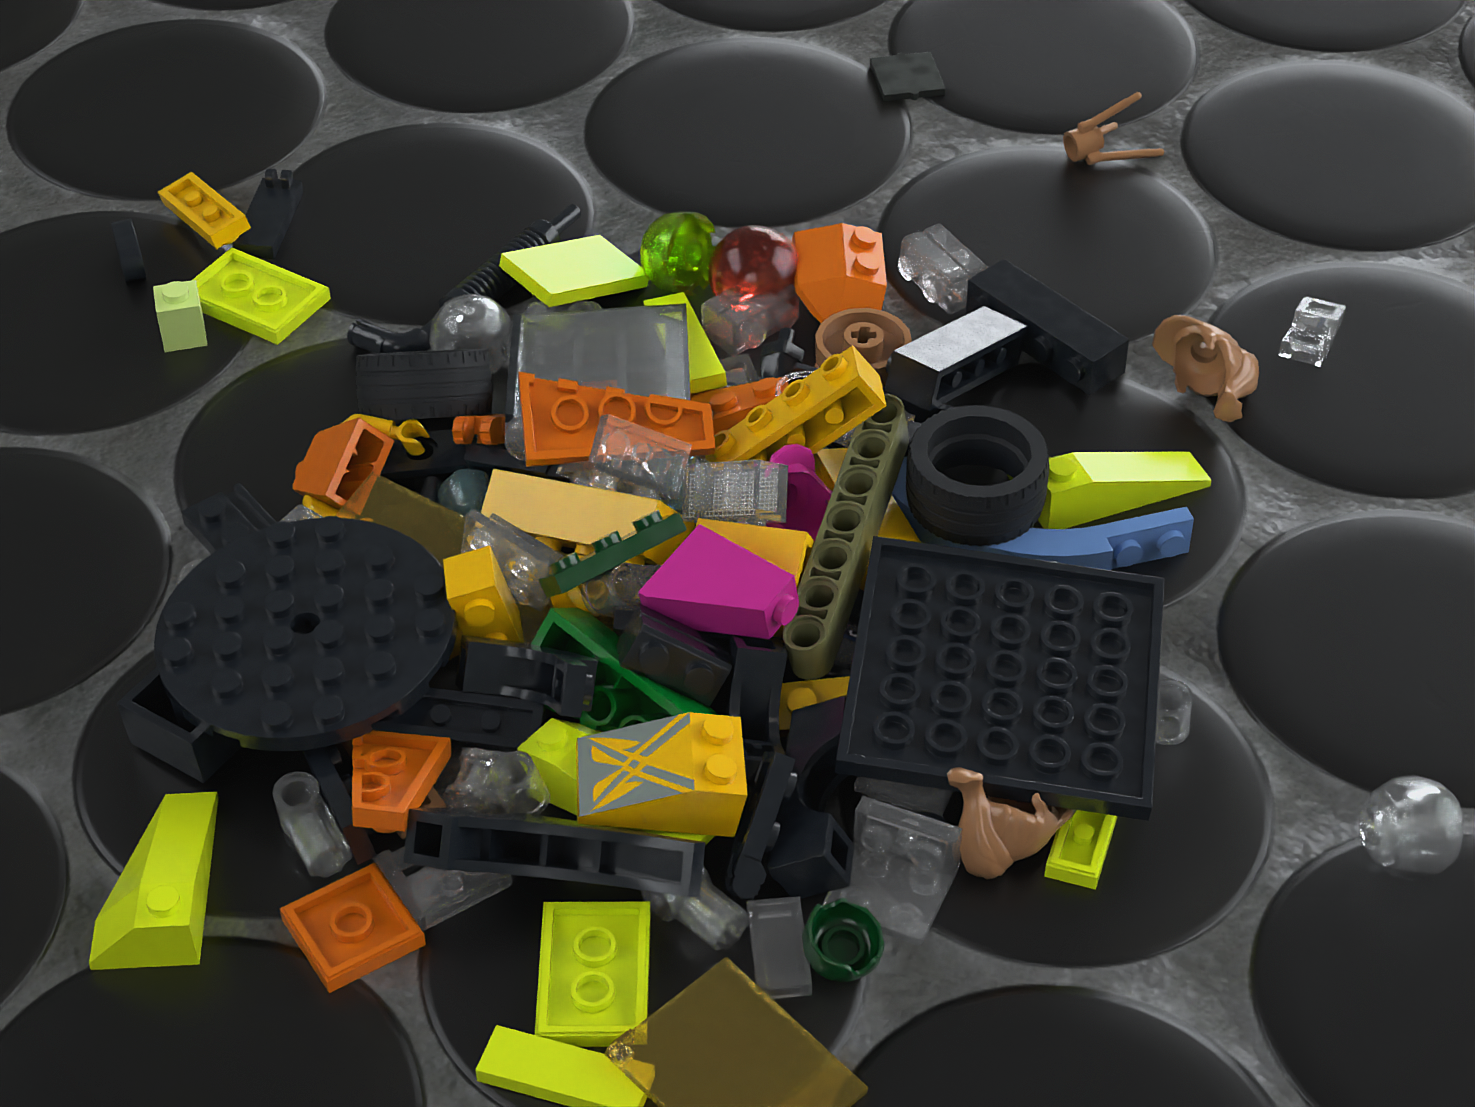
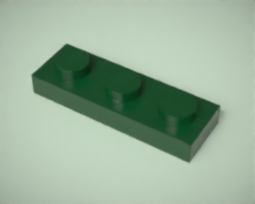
[538,510,687,597]

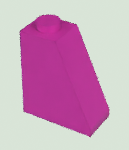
[638,524,799,639]

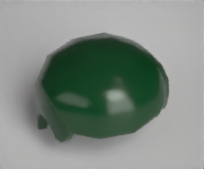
[802,898,885,982]

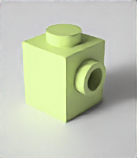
[153,280,208,352]

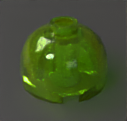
[640,211,719,296]

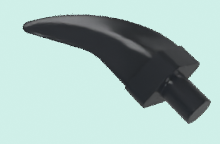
[760,327,805,384]

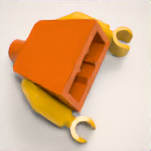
[293,414,430,523]

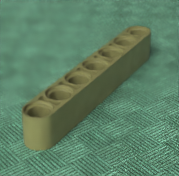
[783,394,910,680]

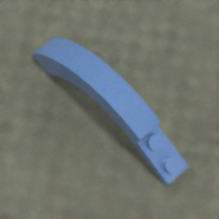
[892,457,1194,570]

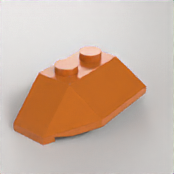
[792,223,887,323]

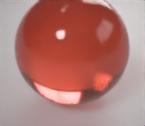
[708,225,799,320]

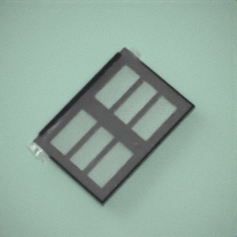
[505,302,691,461]

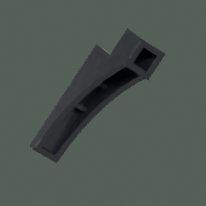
[403,807,705,898]

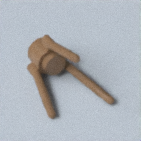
[1063,92,1164,165]

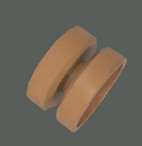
[815,308,912,387]

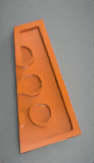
[518,371,716,467]

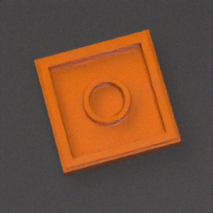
[279,862,426,993]

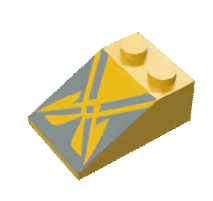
[576,712,748,837]

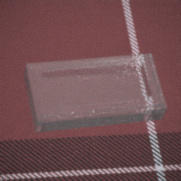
[747,896,812,1000]

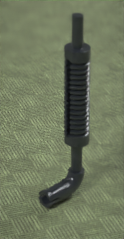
[347,204,581,354]

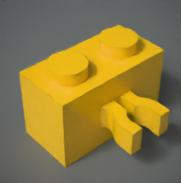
[443,545,524,643]

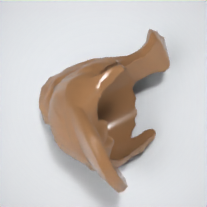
[1152,315,1259,422]
[947,767,1076,879]

